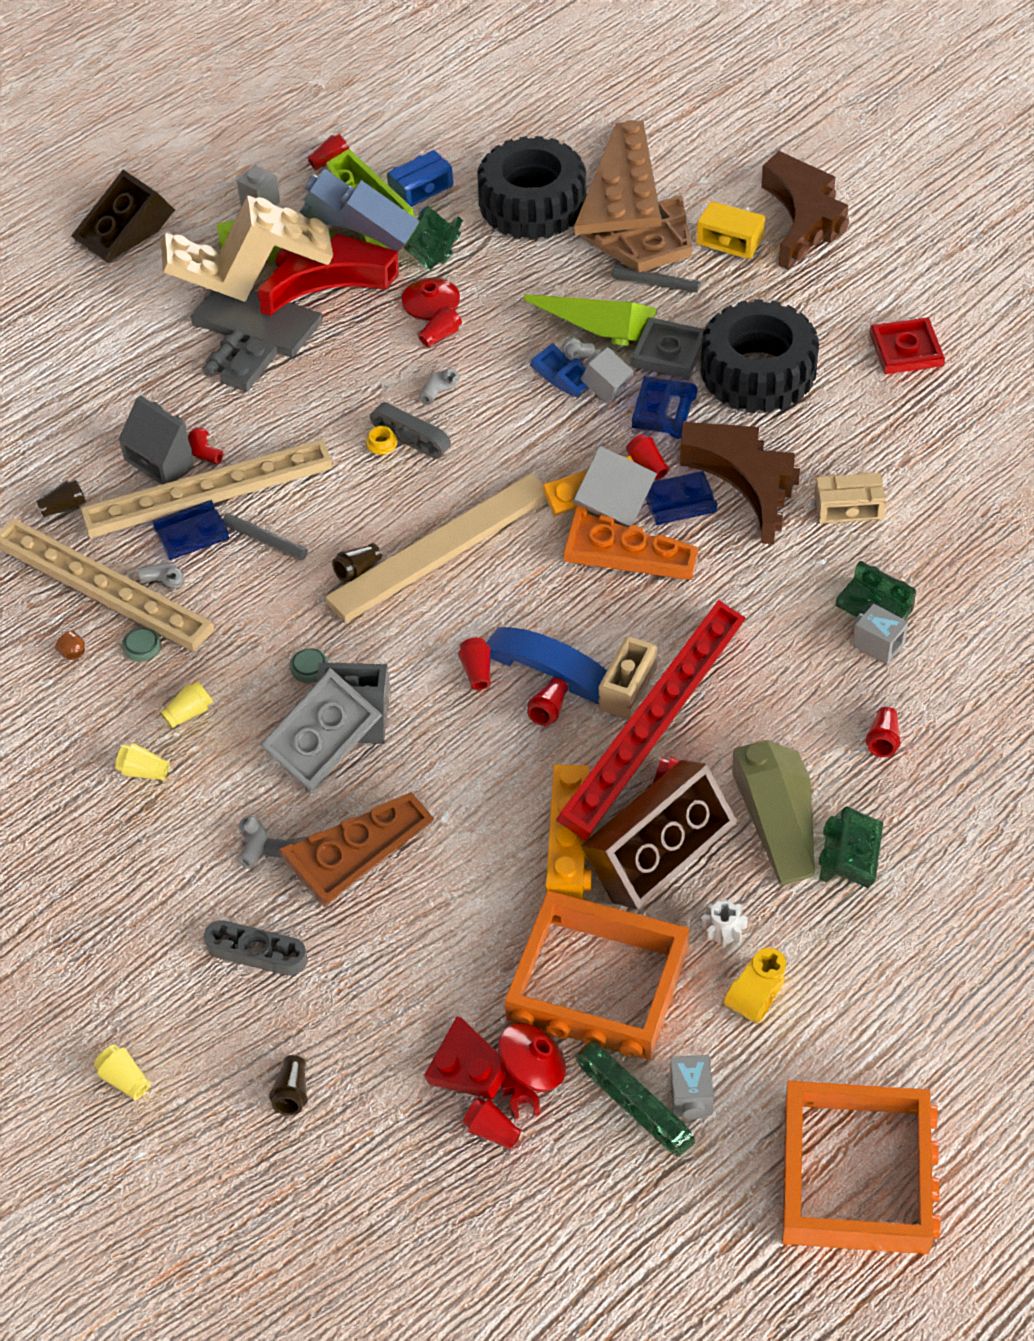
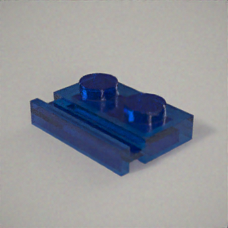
[645,471,718,525]
[152,500,229,561]

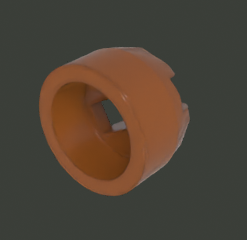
[55,631,85,660]

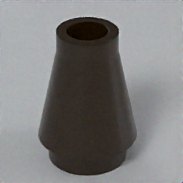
[36,479,86,518]
[332,543,382,582]
[269,1055,308,1115]

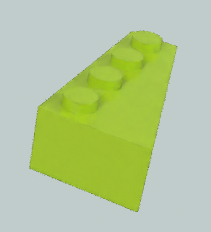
[326,149,418,249]

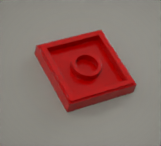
[869,317,945,374]

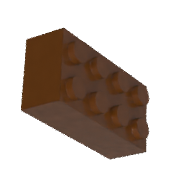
[581,760,737,910]

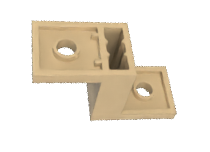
[161,196,333,302]

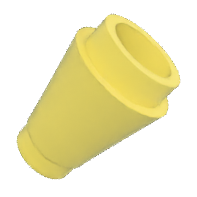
[160,681,213,728]
[115,743,170,781]
[94,1044,150,1100]

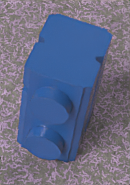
[387,150,454,207]

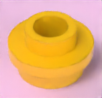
[366,426,397,455]

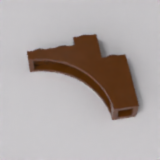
[761,151,849,270]
[680,422,800,544]

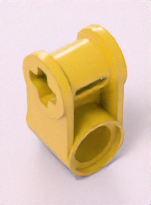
[724,948,787,1024]

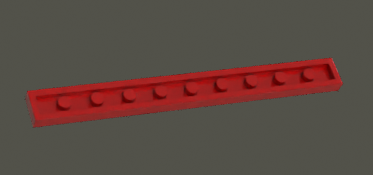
[556,600,746,841]

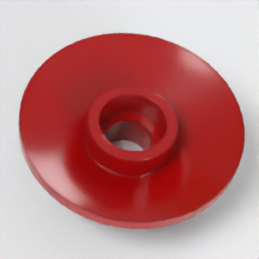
[402,278,460,320]
[498,1023,566,1092]

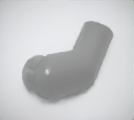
[238,815,269,869]

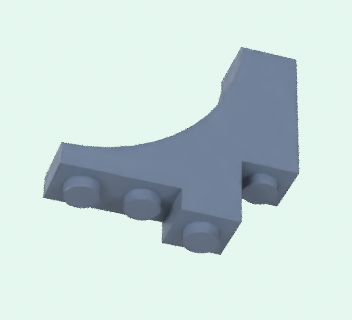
[300,168,420,251]

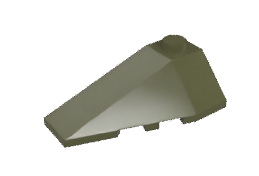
[732,740,815,886]

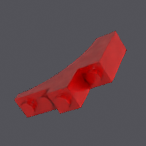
[257,234,399,316]

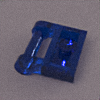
[632,376,698,439]

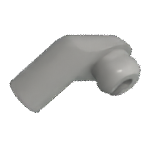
[562,337,595,359]
[419,368,459,405]
[138,562,184,588]

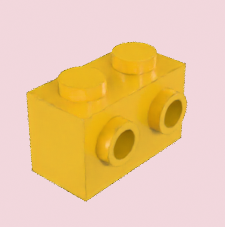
[697,201,765,260]

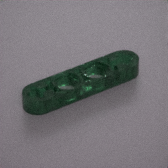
[575,1041,695,1157]

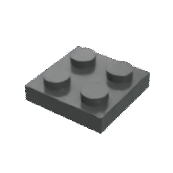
[631,317,704,379]

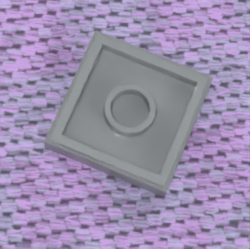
[572,446,657,528]

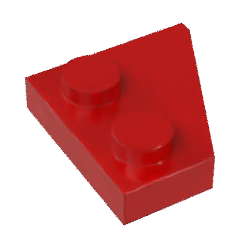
[424,1016,508,1100]

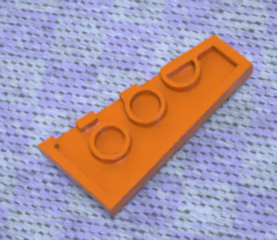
[564,506,698,580]

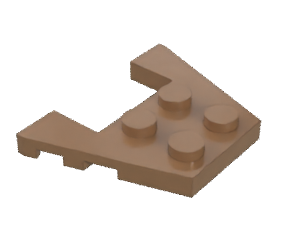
[580,195,692,273]

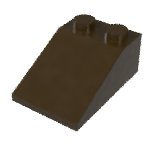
[71,169,175,263]

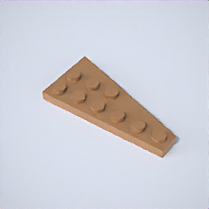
[574,120,661,235]

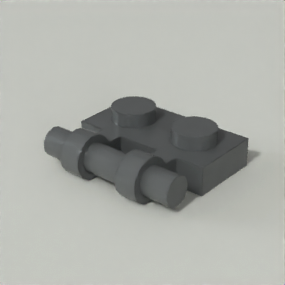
[202,330,278,392]

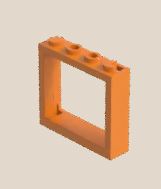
[505,890,690,1061]
[782,1080,941,1255]

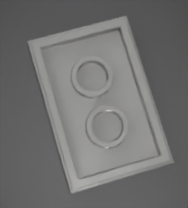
[260,668,382,792]

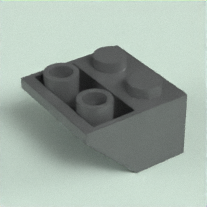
[119,395,194,484]
[316,662,390,744]

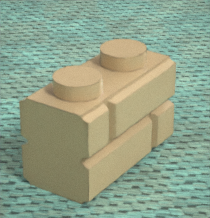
[814,472,886,524]
[599,636,657,719]

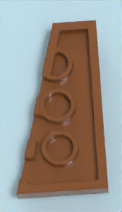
[278,792,434,907]

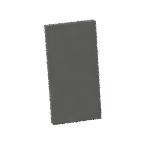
[191,290,323,358]

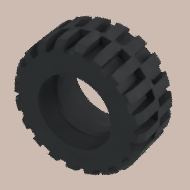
[477,136,586,240]
[701,299,819,413]

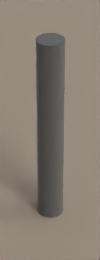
[612,266,700,293]
[222,513,308,560]

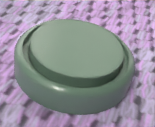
[122,628,161,662]
[290,648,328,683]

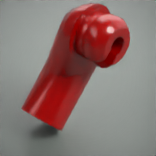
[188,427,223,465]

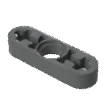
[370,402,451,459]
[204,920,308,976]

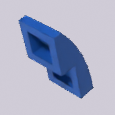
[530,343,588,397]

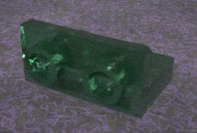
[404,206,463,270]
[836,561,916,620]
[819,806,883,888]

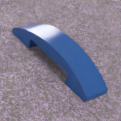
[486,627,607,704]

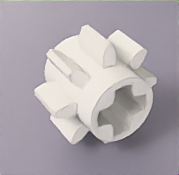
[701,898,748,947]

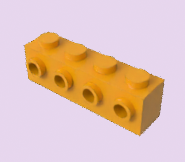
[546,764,592,900]

